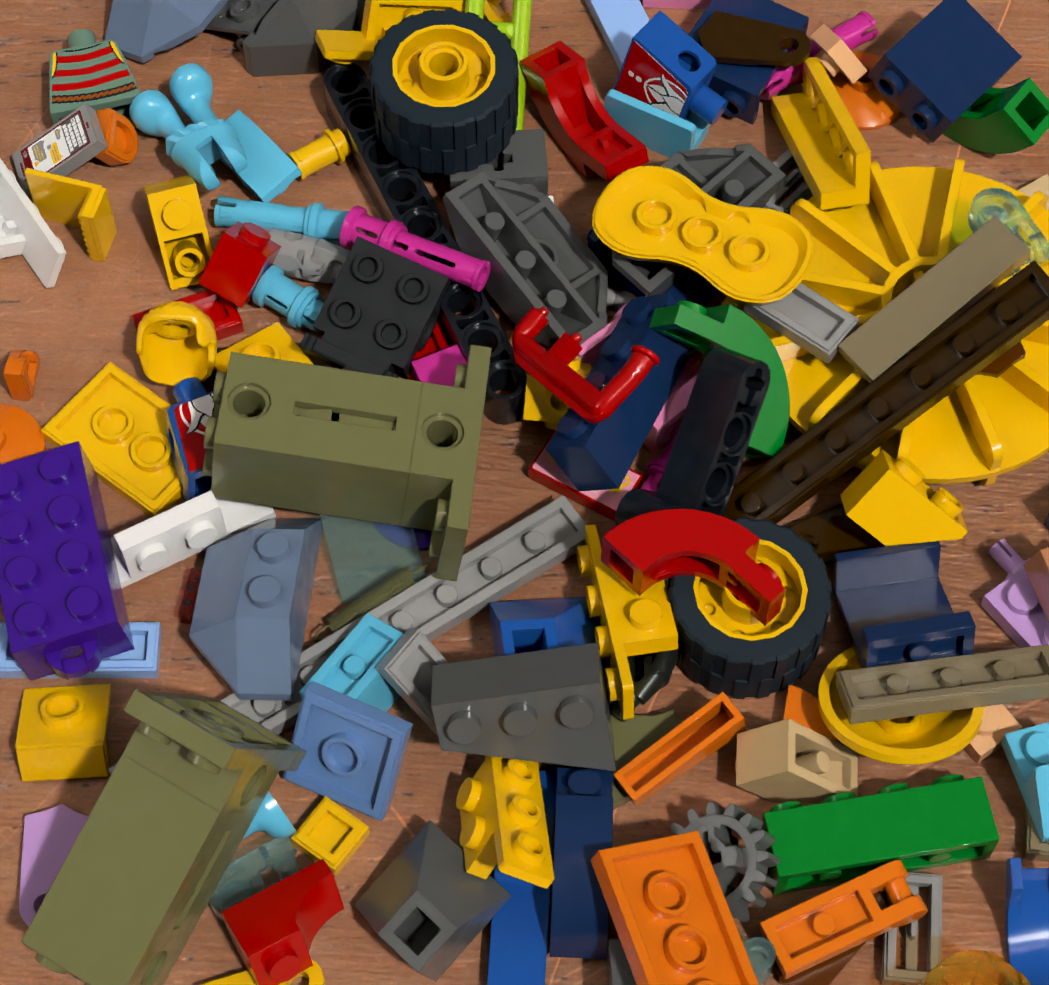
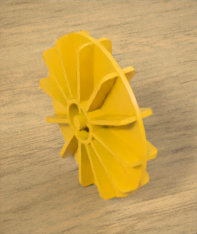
[746,158,1049,486]

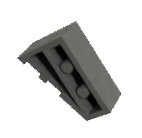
[431,642,616,771]

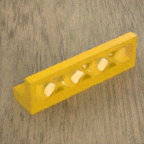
[771,57,871,210]

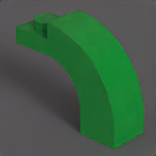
[943,77,1049,154]
[649,300,790,460]

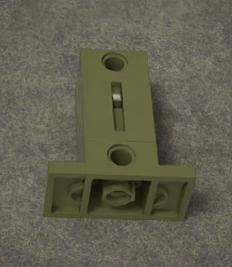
[203,345,492,581]
[21,689,307,985]

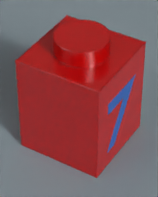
[198,221,281,308]

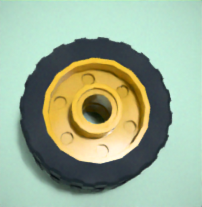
[369,9,519,175]
[667,517,832,699]

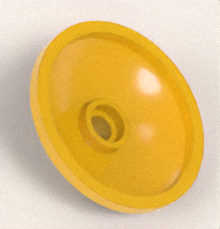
[818,647,985,765]

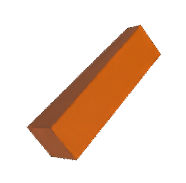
[613,692,746,806]

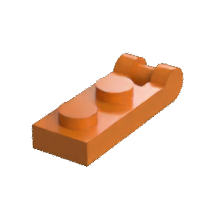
[759,859,928,979]

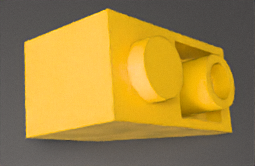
[143,175,213,290]
[840,450,968,546]

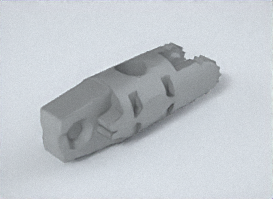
[260,226,350,284]

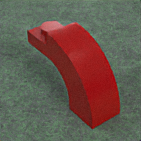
[520,41,649,183]
[601,509,786,626]

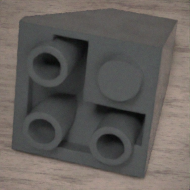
[355,820,512,982]

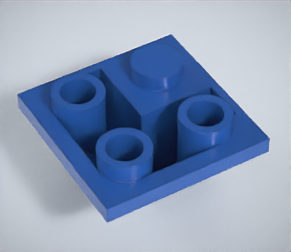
[489,596,607,693]

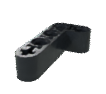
[615,347,770,526]

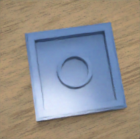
[283,681,413,821]

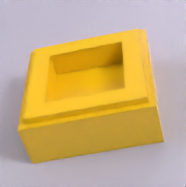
[291,796,370,876]

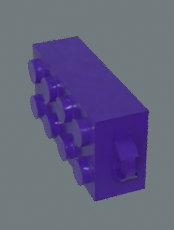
[0,441,135,681]

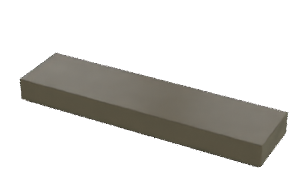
[838,216,1031,384]
[835,644,1049,724]

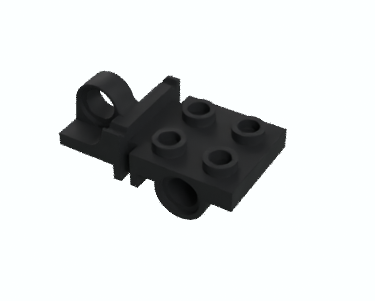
[300,236,451,378]

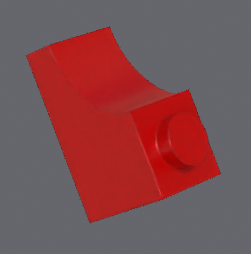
[221,859,345,985]

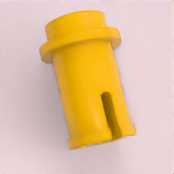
[286,128,351,181]

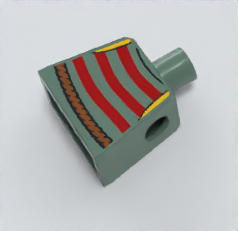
[49,29,141,127]

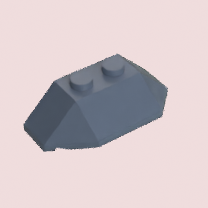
[105,0,228,63]
[189,518,323,701]

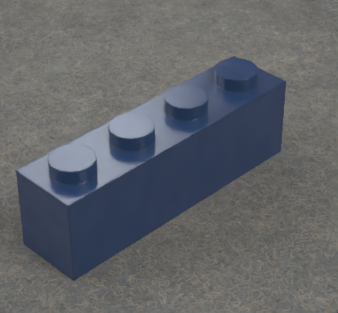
[546,293,695,491]

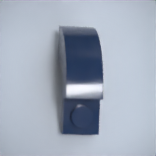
[549,767,613,959]

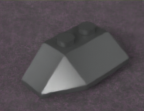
[242,0,366,77]
[611,144,786,296]
[443,171,608,348]

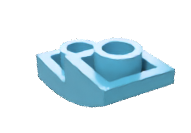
[220,109,302,203]

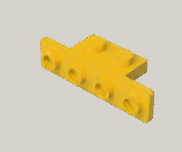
[315,0,463,64]
[577,524,678,720]
[456,756,554,889]

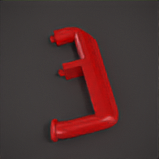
[512,307,660,424]

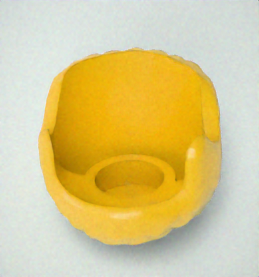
[136,301,217,387]

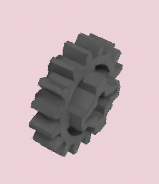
[671,802,780,922]

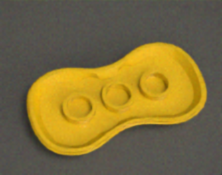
[592,166,815,306]

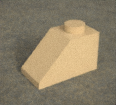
[735,718,858,804]

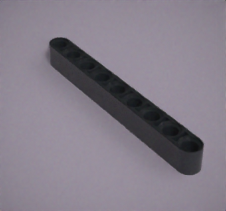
[323,63,527,425]

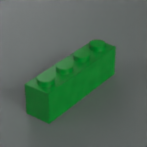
[760,774,1000,895]

